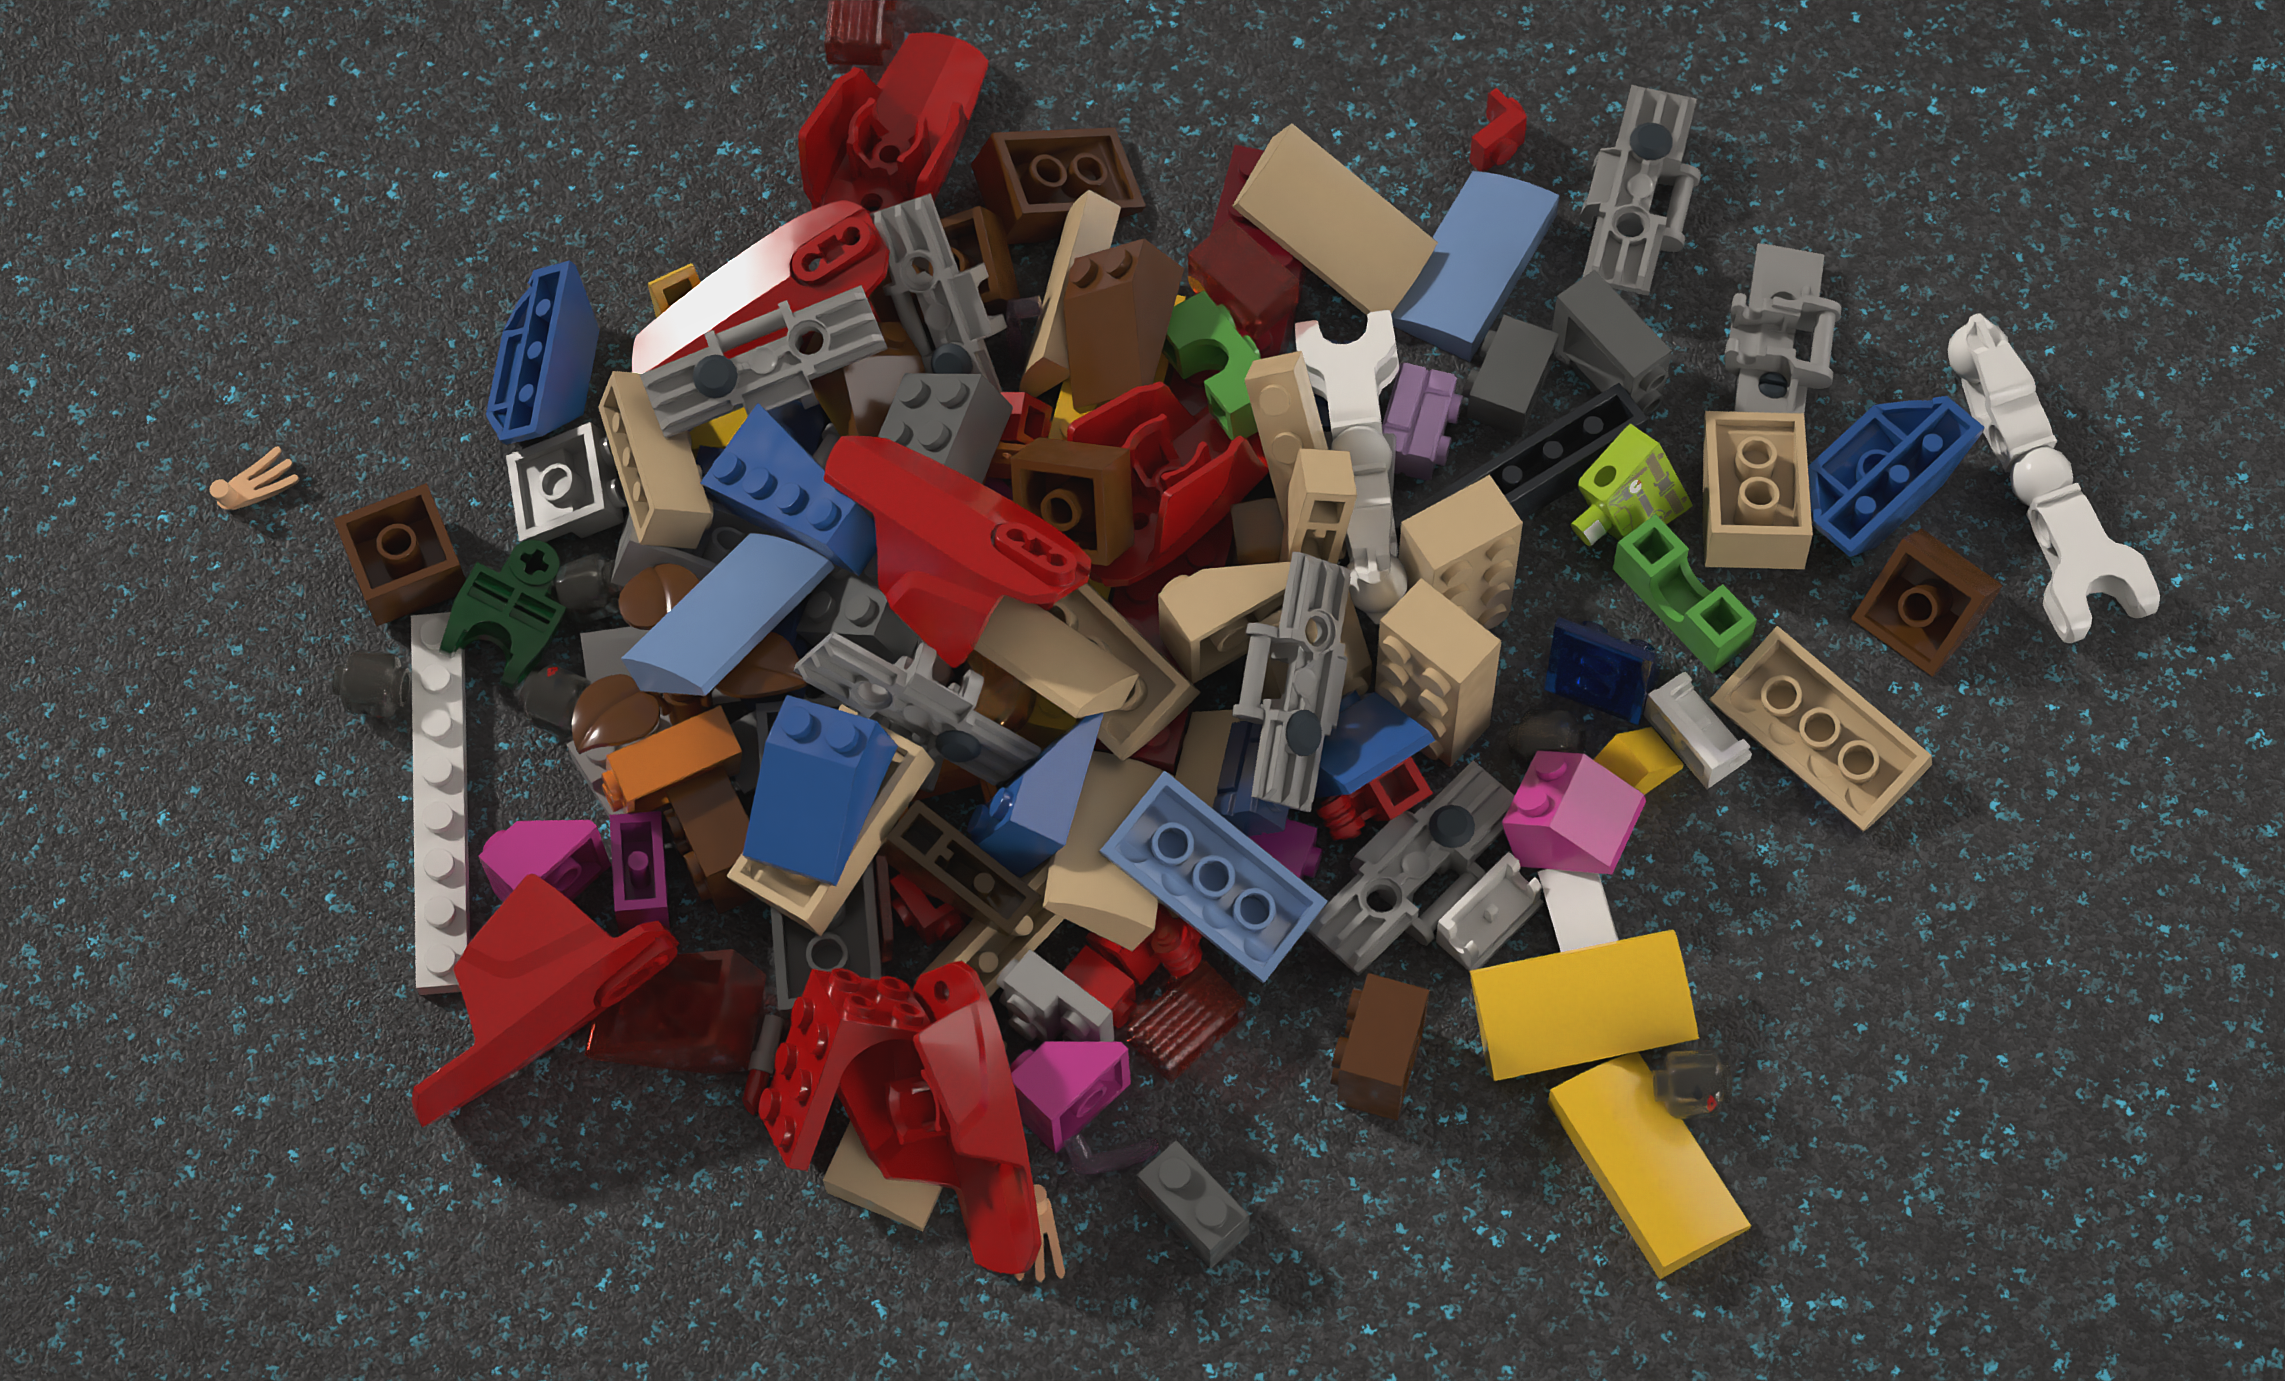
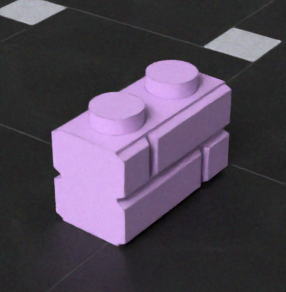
[1382,362,1463,481]

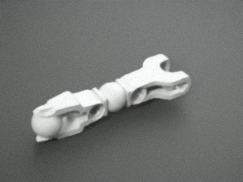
[1295,310,1408,624]
[1948,313,2160,643]

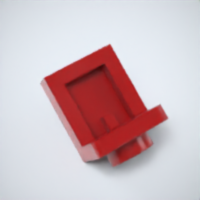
[1469,88,1527,172]
[888,874,970,947]

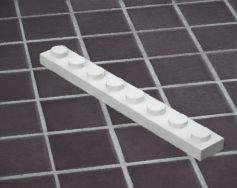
[411,612,470,995]

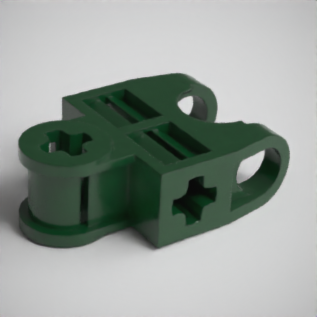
[439,540,567,690]

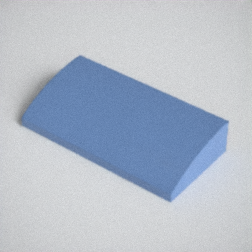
[1391,171,1560,362]
[621,533,834,696]
[1099,770,1328,983]

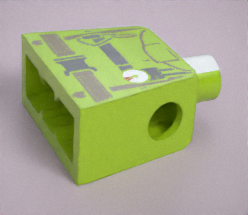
[1571,424,1693,546]

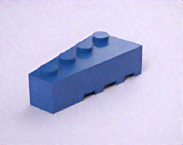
[700,403,877,576]

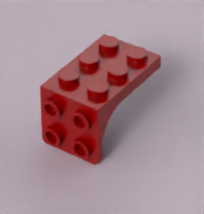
[759,968,932,1171]

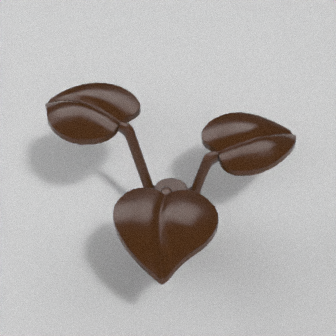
[572,563,809,754]

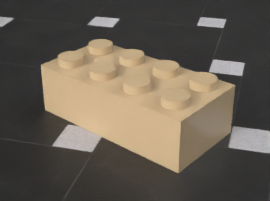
[1399,475,1523,630]
[1375,578,1501,767]

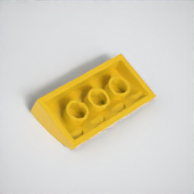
[1470,929,1699,1081]
[1548,1052,1751,1279]

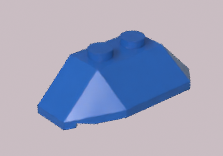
[486,260,600,445]
[1808,396,1985,557]

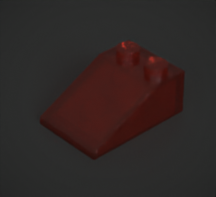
[585,949,767,1074]

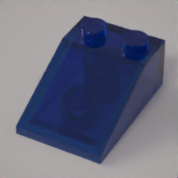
[1544,617,1664,725]

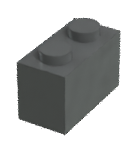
[1462,315,1559,437]
[1137,1140,1249,1269]

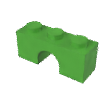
[1162,291,1261,440]
[1613,514,1757,674]

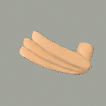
[210,446,299,510]
[1015,1184,1065,1282]

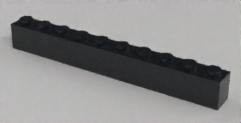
[1218,383,1648,695]

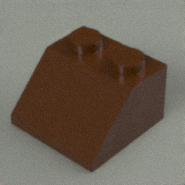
[1851,528,2003,677]

